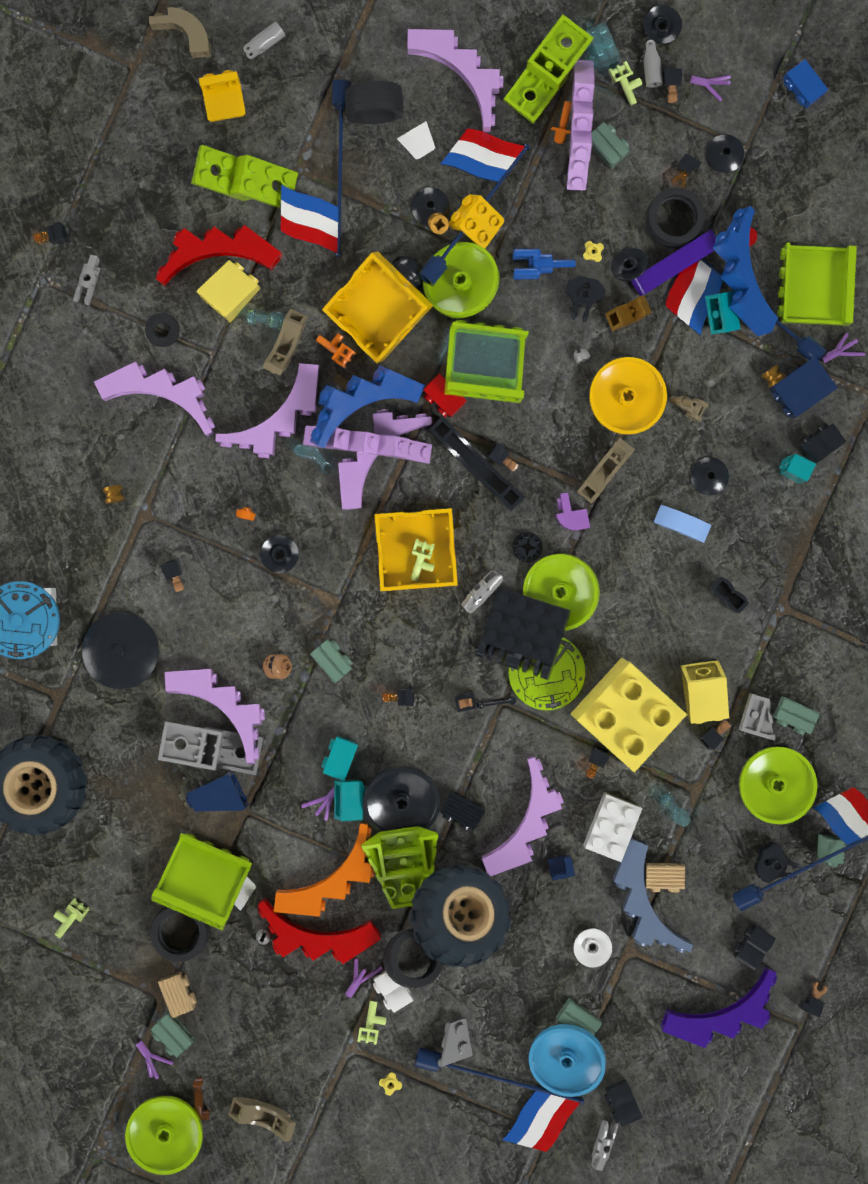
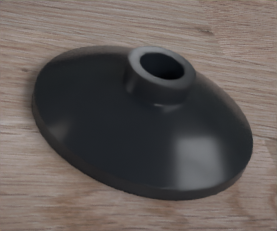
[643,5,682,44]
[706,134,744,173]
[411,187,449,226]
[610,248,648,281]
[690,457,729,496]
[260,535,299,573]

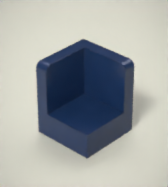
[548,854,575,880]

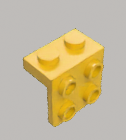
[199,70,246,122]
[449,194,504,249]

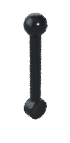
[477,697,516,709]

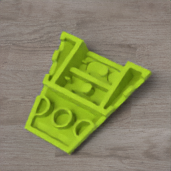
[361,826,438,909]

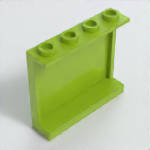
[777,243,857,326]
[151,833,252,931]

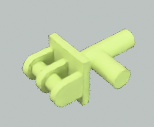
[608,61,642,106]
[411,538,435,581]
[53,898,90,938]
[357,1001,387,1045]

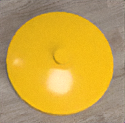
[589,357,667,435]

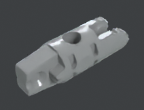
[73,255,100,305]
[461,570,503,614]
[591,1120,619,1171]

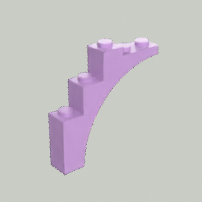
[407,29,503,132]
[567,60,595,190]
[94,362,215,437]
[215,363,320,458]
[338,409,432,510]
[303,426,432,464]
[165,669,265,765]
[482,756,564,876]

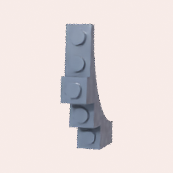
[612,837,693,953]

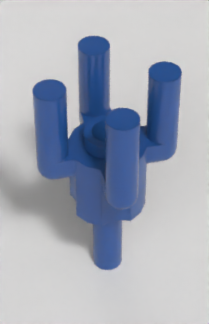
[513,249,575,280]

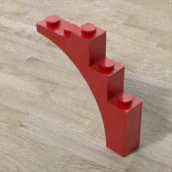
[156,225,283,286]
[257,898,382,965]

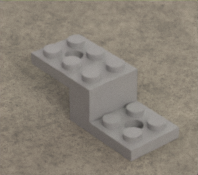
[158,721,263,775]

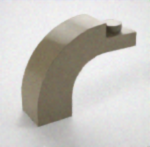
[149,7,211,58]
[263,309,308,375]
[577,438,635,503]
[228,1097,296,1141]

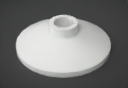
[574,929,612,967]

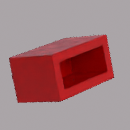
[423,374,467,419]

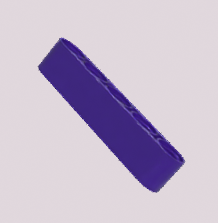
[631,229,716,296]

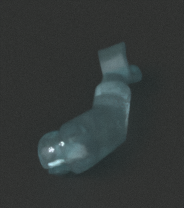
[294,444,333,474]

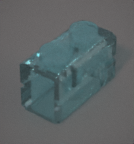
[585,22,621,71]

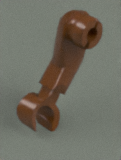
[193,1077,210,1121]

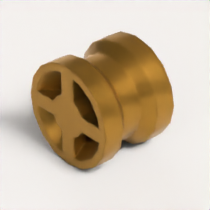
[428,213,449,234]
[761,365,786,388]
[102,485,125,504]

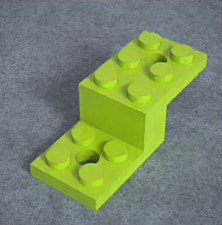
[503,15,594,124]
[191,145,298,209]

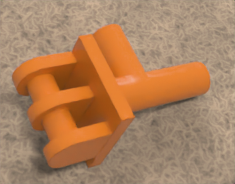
[551,101,572,144]
[316,333,356,369]

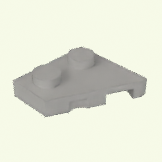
[738,693,775,741]
[438,1017,473,1067]

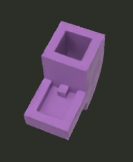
[555,493,590,531]

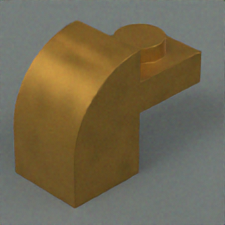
[605,295,652,331]

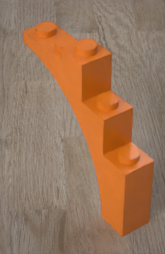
[274,821,375,917]

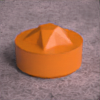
[235,507,256,521]

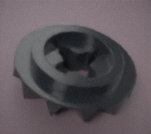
[512,532,543,563]

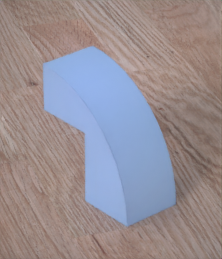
[654,505,711,543]

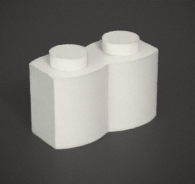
[373,970,414,1012]

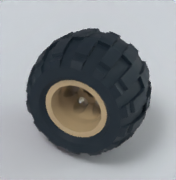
[0,735,87,835]
[409,865,511,967]

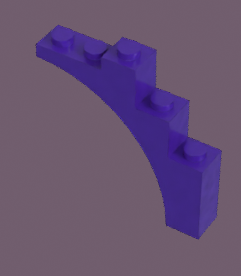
[660,966,777,1048]

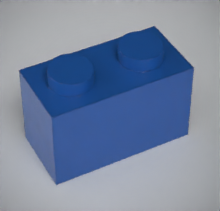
[783,59,828,109]

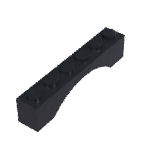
[429,416,525,512]

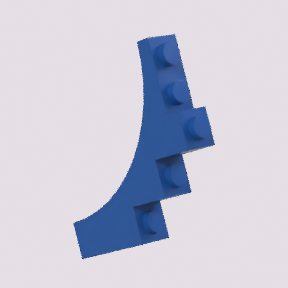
[713,206,778,336]
[310,365,425,448]

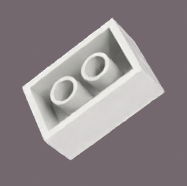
[583,792,642,862]

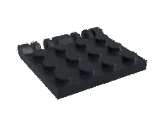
[476,587,571,680]

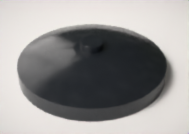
[82,613,160,689]
[363,766,440,832]

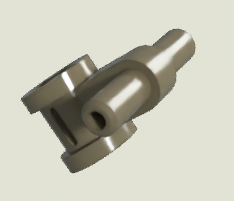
[670,396,709,423]

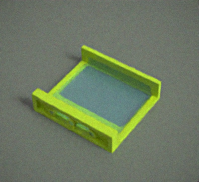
[444,320,529,403]

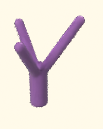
[690,75,731,101]
[821,332,865,363]
[301,787,334,821]
[345,958,383,998]
[136,1041,173,1079]

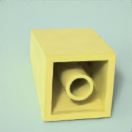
[196,260,260,323]
[681,660,729,724]

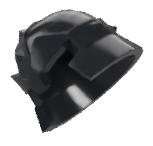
[391,256,423,290]

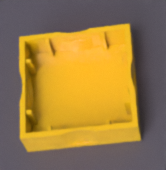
[322,251,433,364]
[375,508,458,591]

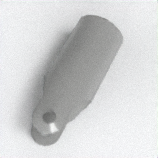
[244,21,286,59]
[643,40,663,88]

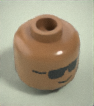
[263,654,292,679]

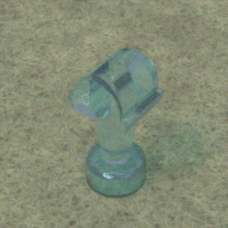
[247,309,284,330]
[658,792,691,827]

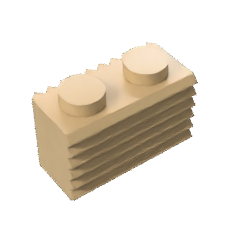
[644,863,685,893]
[158,971,197,1018]

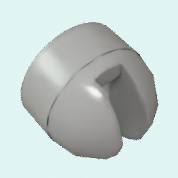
[574,348,590,364]
[256,928,272,945]

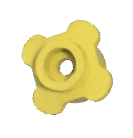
[583,241,604,262]
[379,1072,402,1096]

